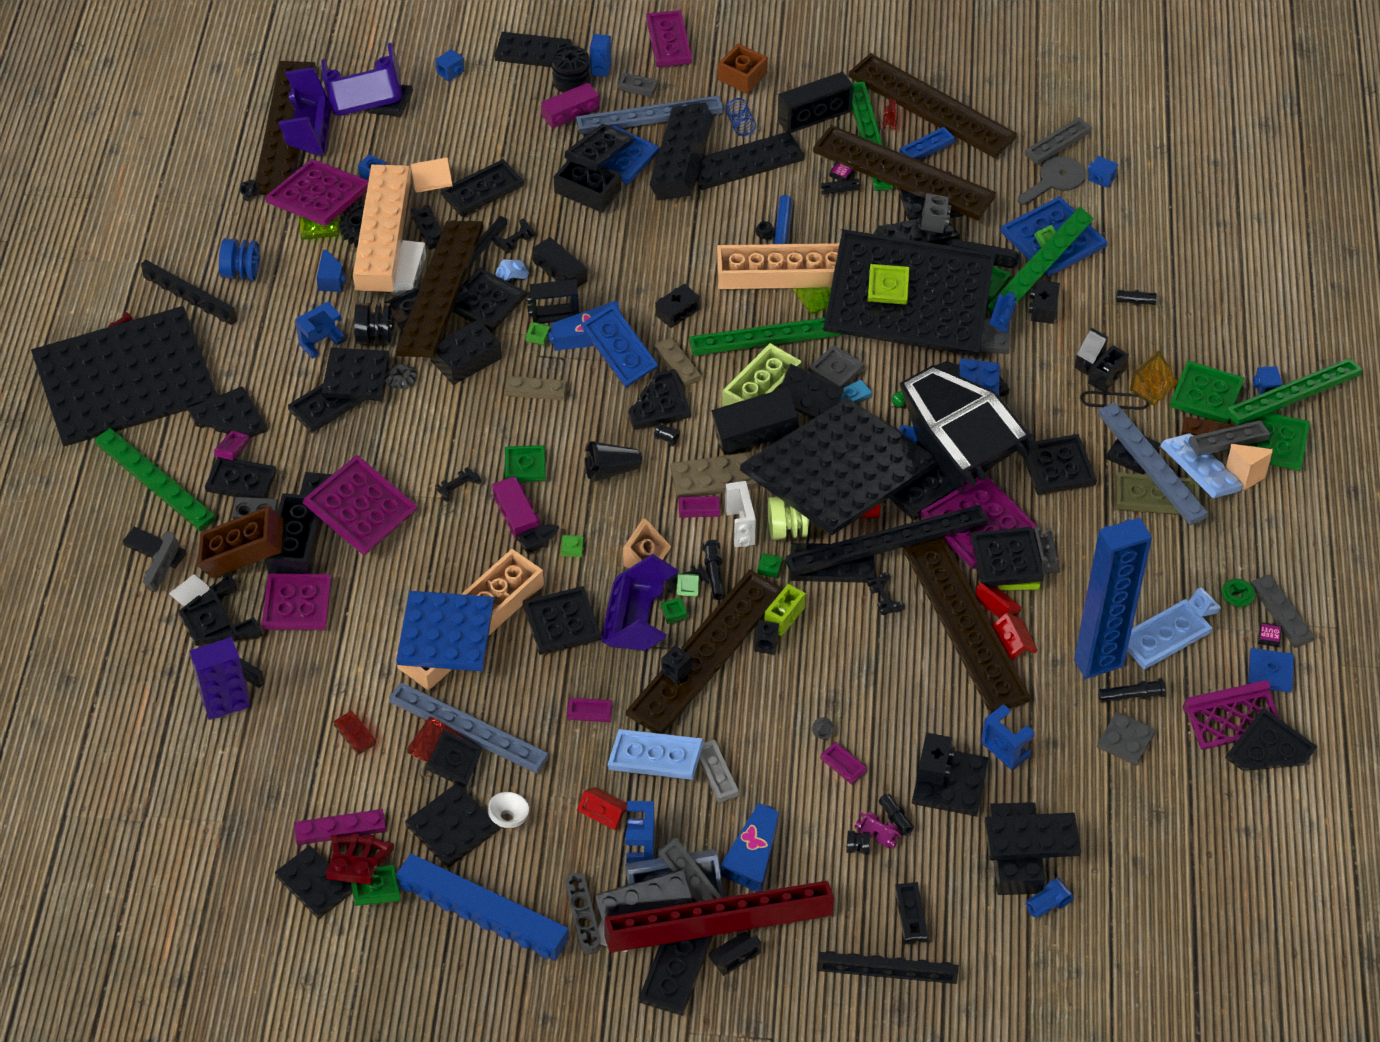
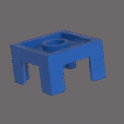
[295,301,345,359]
[981,704,1035,770]
[625,801,655,863]

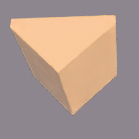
[411,157,453,193]
[1226,444,1272,491]
[623,518,671,568]

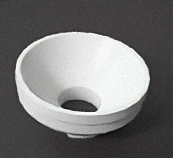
[488,792,529,828]

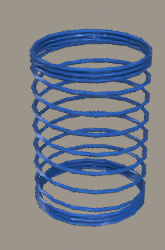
[725,98,756,136]

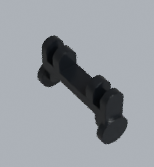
[492,219,535,253]
[435,467,481,502]
[665,564,709,593]
[867,572,905,615]

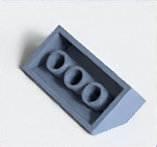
[625,849,724,903]

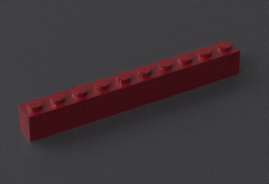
[604,880,834,953]

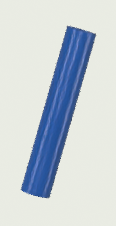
[774,195,792,244]

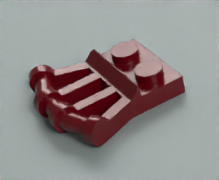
[326,833,394,885]

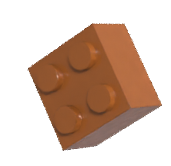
[717,43,768,94]

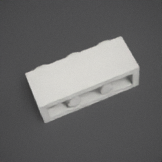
[391,240,427,296]

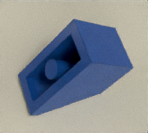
[316,250,347,292]

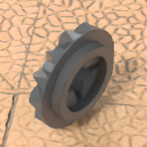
[385,362,417,389]

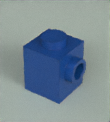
[435,49,464,82]
[1087,156,1118,188]
[1253,366,1282,395]

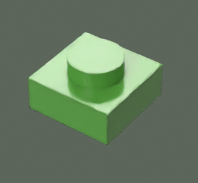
[1034,225,1056,248]
[525,322,551,345]
[561,535,584,557]
[677,573,699,596]

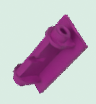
[854,811,902,848]

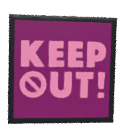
[829,163,855,181]
[1258,623,1282,647]

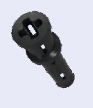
[702,540,726,600]
[1098,678,1166,703]

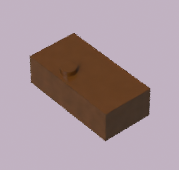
[197,506,283,579]

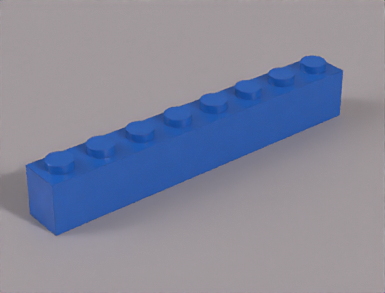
[396,853,569,961]

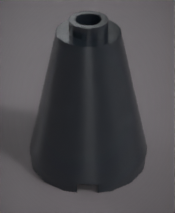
[584,441,642,482]

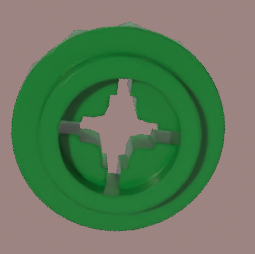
[1221,579,1255,608]

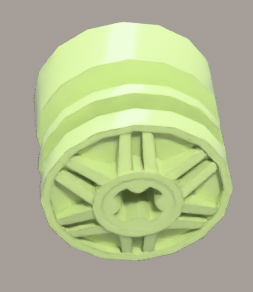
[768,496,809,540]

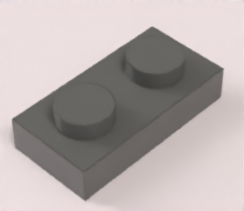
[618,72,658,97]

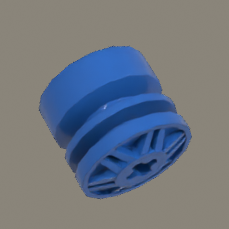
[219,238,260,281]

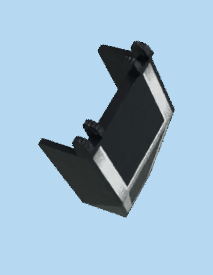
[900,365,1038,494]

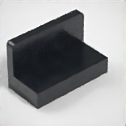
[708,931,762,976]

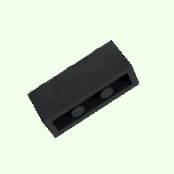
[532,237,588,288]

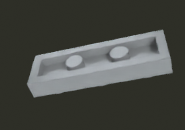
[699,739,739,803]

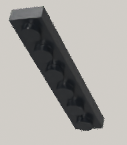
[141,260,237,325]
[818,951,959,984]

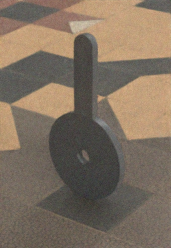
[1018,157,1085,205]

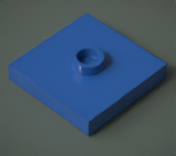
[1248,648,1294,693]

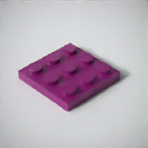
[262,574,332,630]

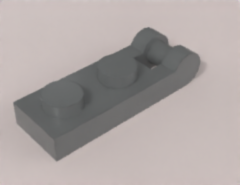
[142,531,180,592]

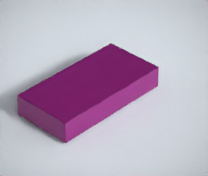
[214,431,250,461]
[678,496,720,518]
[567,698,612,722]
[820,742,867,785]

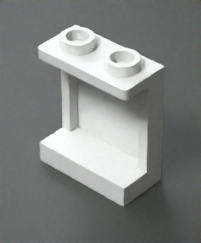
[725,481,756,547]

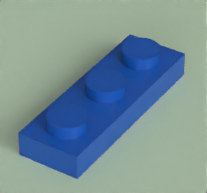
[899,127,955,160]

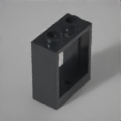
[526,279,579,324]

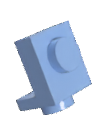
[495,259,529,282]
[1188,588,1221,617]

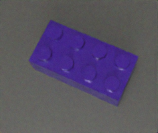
[189,637,250,720]

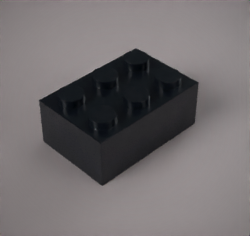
[553,160,621,213]
[431,320,502,385]

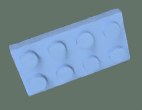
[1161,433,1243,499]
[1127,599,1212,670]
[607,729,704,780]

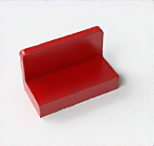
[976,583,1021,618]
[992,613,1038,660]
[577,787,627,830]

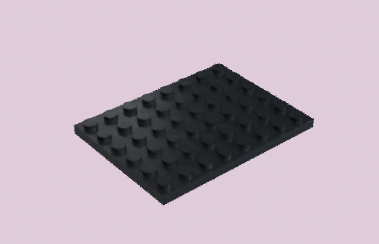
[823,229,995,356]
[31,306,218,447]
[740,398,937,535]

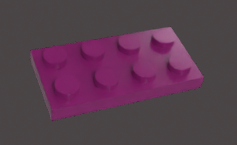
[646,10,692,67]

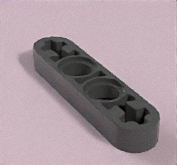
[565,873,601,954]

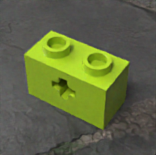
[765,584,806,636]

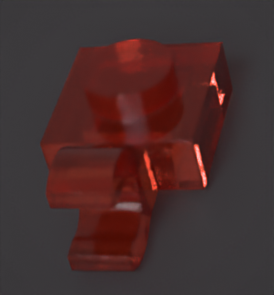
[882,99,897,130]

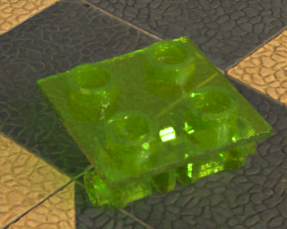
[792,287,831,314]

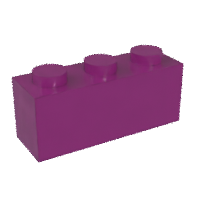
[541,83,600,129]
[492,476,540,541]

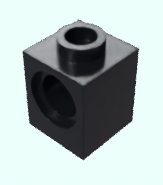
[754,620,780,655]
[661,645,692,684]

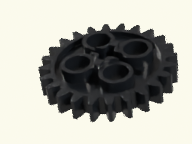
[339,201,365,248]

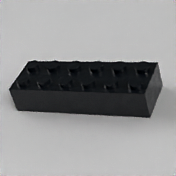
[649,102,714,201]

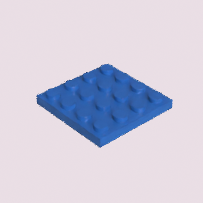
[1000,196,1108,278]
[396,591,494,672]

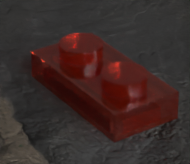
[333,710,376,755]

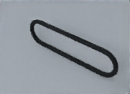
[1080,391,1149,410]

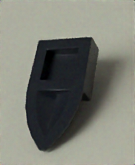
[517,524,560,554]

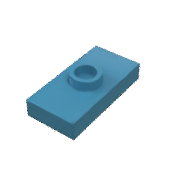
[839,380,872,404]

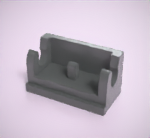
[1033,527,1060,574]

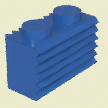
[590,34,612,77]

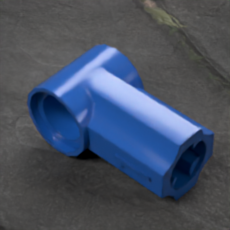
[1025,878,1074,918]

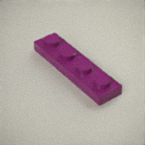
[294,809,386,845]

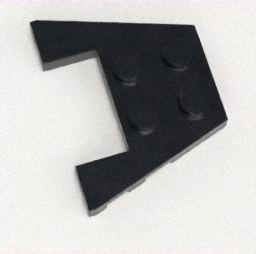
[179,573,263,646]

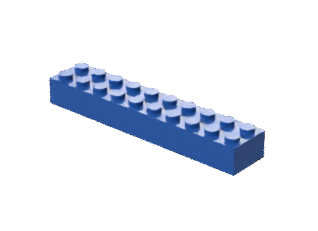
[1074,517,1152,679]

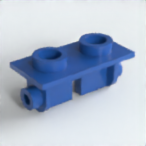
[989,292,1016,333]

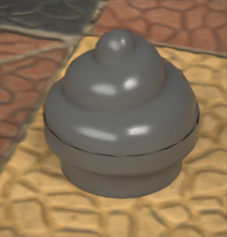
[812,717,834,739]

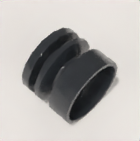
[551,45,590,93]
[354,303,394,344]

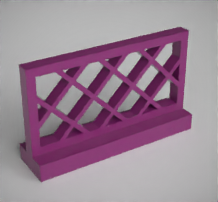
[1182,680,1280,750]

